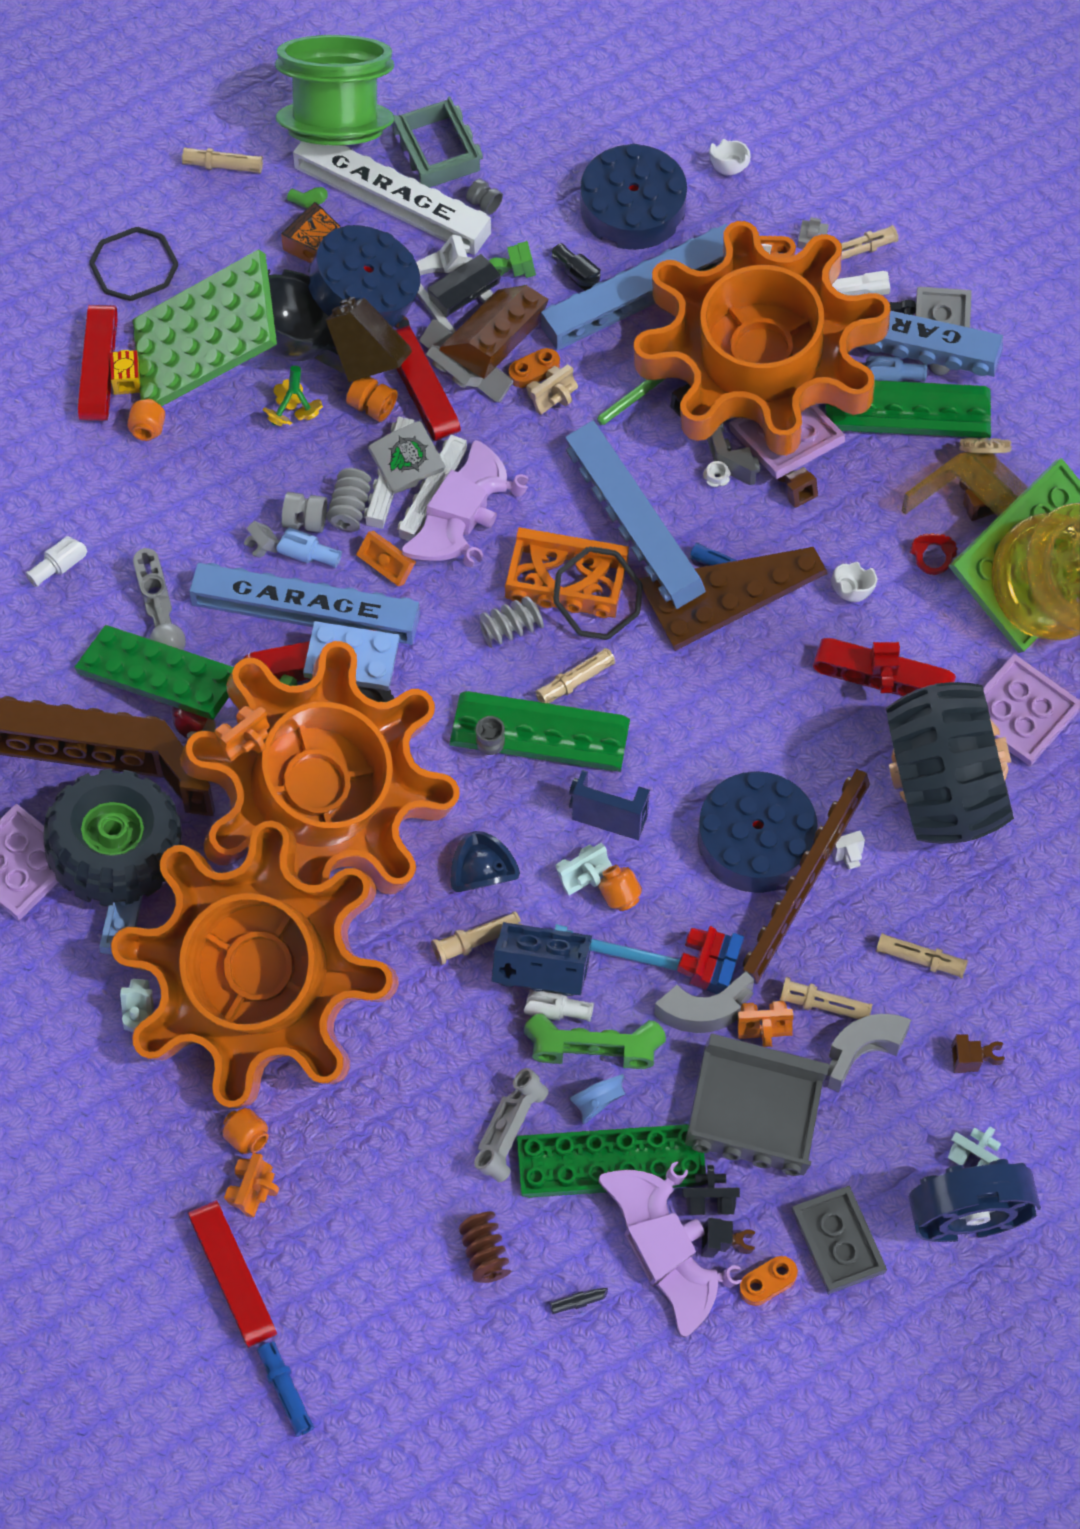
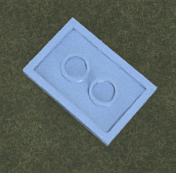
[303,621,399,691]

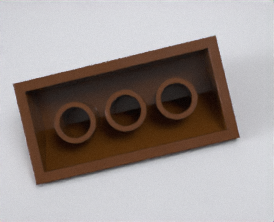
[439,285,548,379]

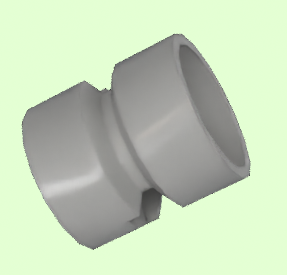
[282,492,327,533]

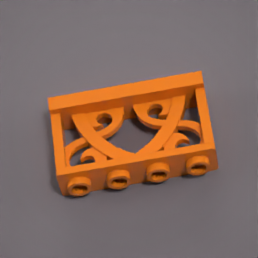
[505,527,629,618]

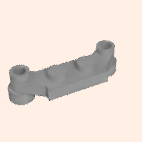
[474,1068,548,1182]

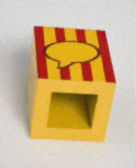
[110,350,140,395]

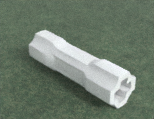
[832,271,890,295]

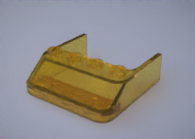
[902,452,1028,517]

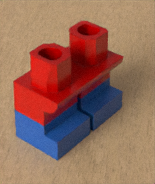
[677,926,744,994]

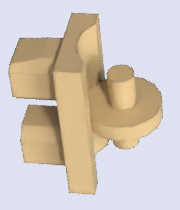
[526,364,578,415]

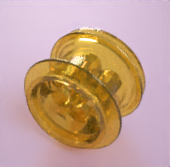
[992,503,1080,640]

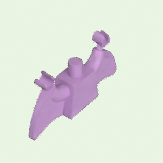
[402,440,528,567]
[599,1162,742,1338]

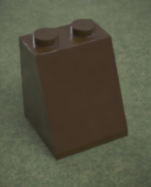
[326,297,412,382]

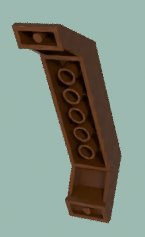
[0,696,215,817]

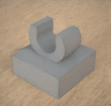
[797,217,829,249]
[244,521,279,558]

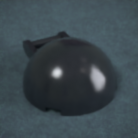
[267,269,346,374]

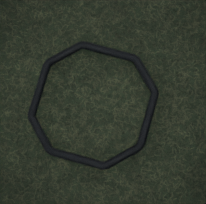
[89,227,178,301]
[553,546,643,640]

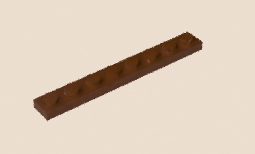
[742,769,870,984]

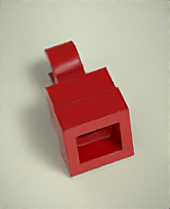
[871,642,900,693]

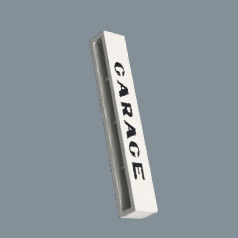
[293,141,491,256]

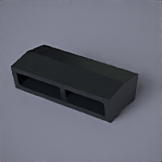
[427,254,501,317]

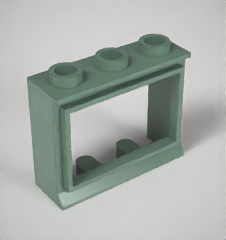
[392,96,483,188]

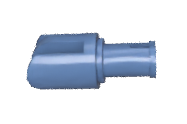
[866,356,927,382]

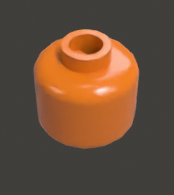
[127,399,166,441]
[598,865,642,911]
[223,1108,269,1154]

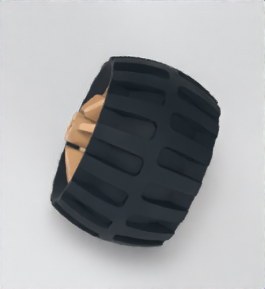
[886,682,1014,844]

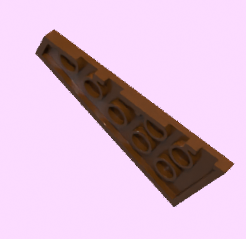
[639,547,828,651]

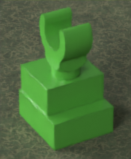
[488,241,536,278]

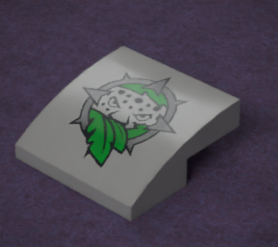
[368,421,446,494]

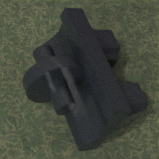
[682,1165,740,1215]

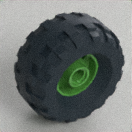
[43,769,182,906]

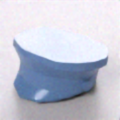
[569,1074,626,1125]

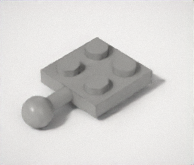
[915,287,972,376]

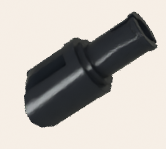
[551,243,601,291]

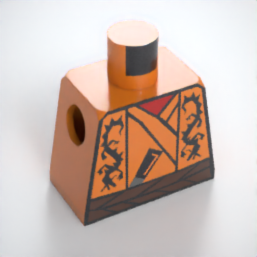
[281,202,341,263]

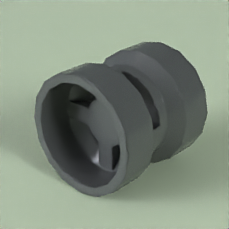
[466,178,503,215]
[476,716,505,755]

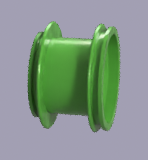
[275,35,395,145]

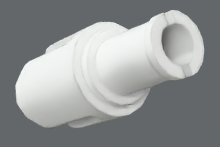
[25,536,87,587]
[524,989,594,1022]

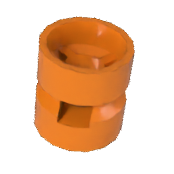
[346,376,398,422]

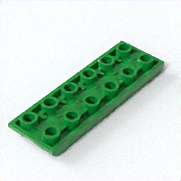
[826,380,991,438]
[449,691,630,772]
[517,1124,706,1198]

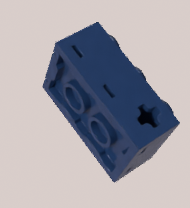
[491,922,592,996]

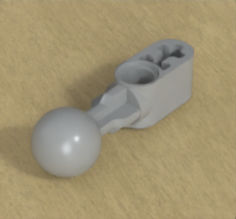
[133,548,186,650]

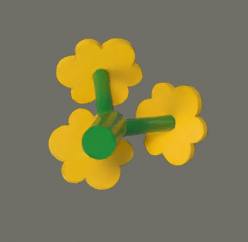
[263,366,323,426]

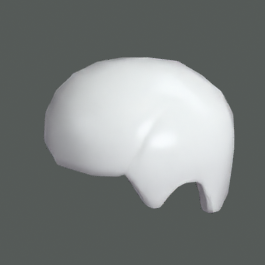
[709,139,751,175]
[831,562,878,603]

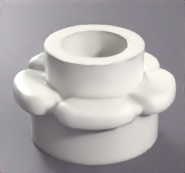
[703,461,731,487]

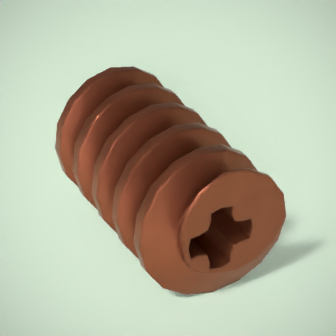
[458,1211,512,1283]

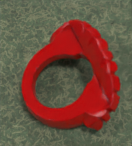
[910,533,958,575]

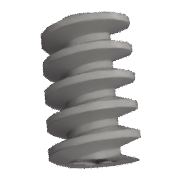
[326,468,372,532]
[480,596,544,648]

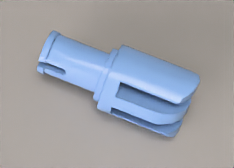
[276,527,342,568]

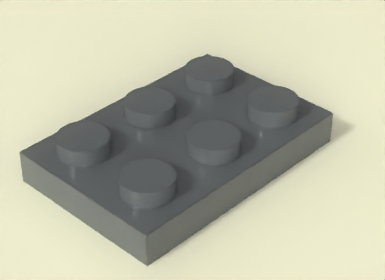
[792,1185,887,1295]

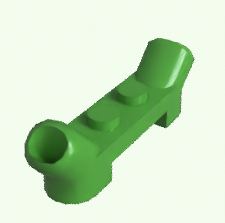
[524,1013,666,1069]

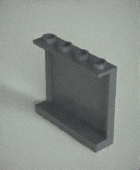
[685,1033,829,1176]

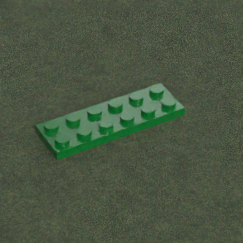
[74,625,234,720]

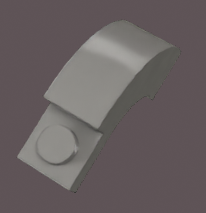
[654,971,754,1033]
[827,1014,911,1092]

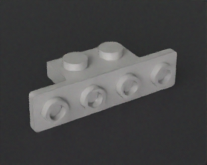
[420,319,513,402]

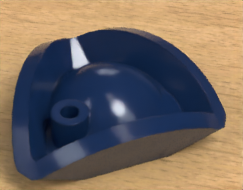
[450,831,520,892]

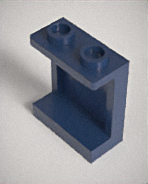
[569,770,650,841]

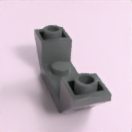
[707,423,760,485]

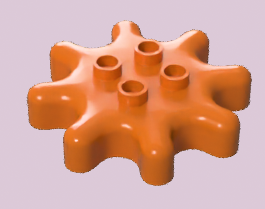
[634,221,890,456]
[180,641,460,894]
[111,820,399,1109]

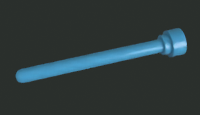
[555,924,680,971]

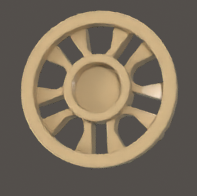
[959,438,1012,453]

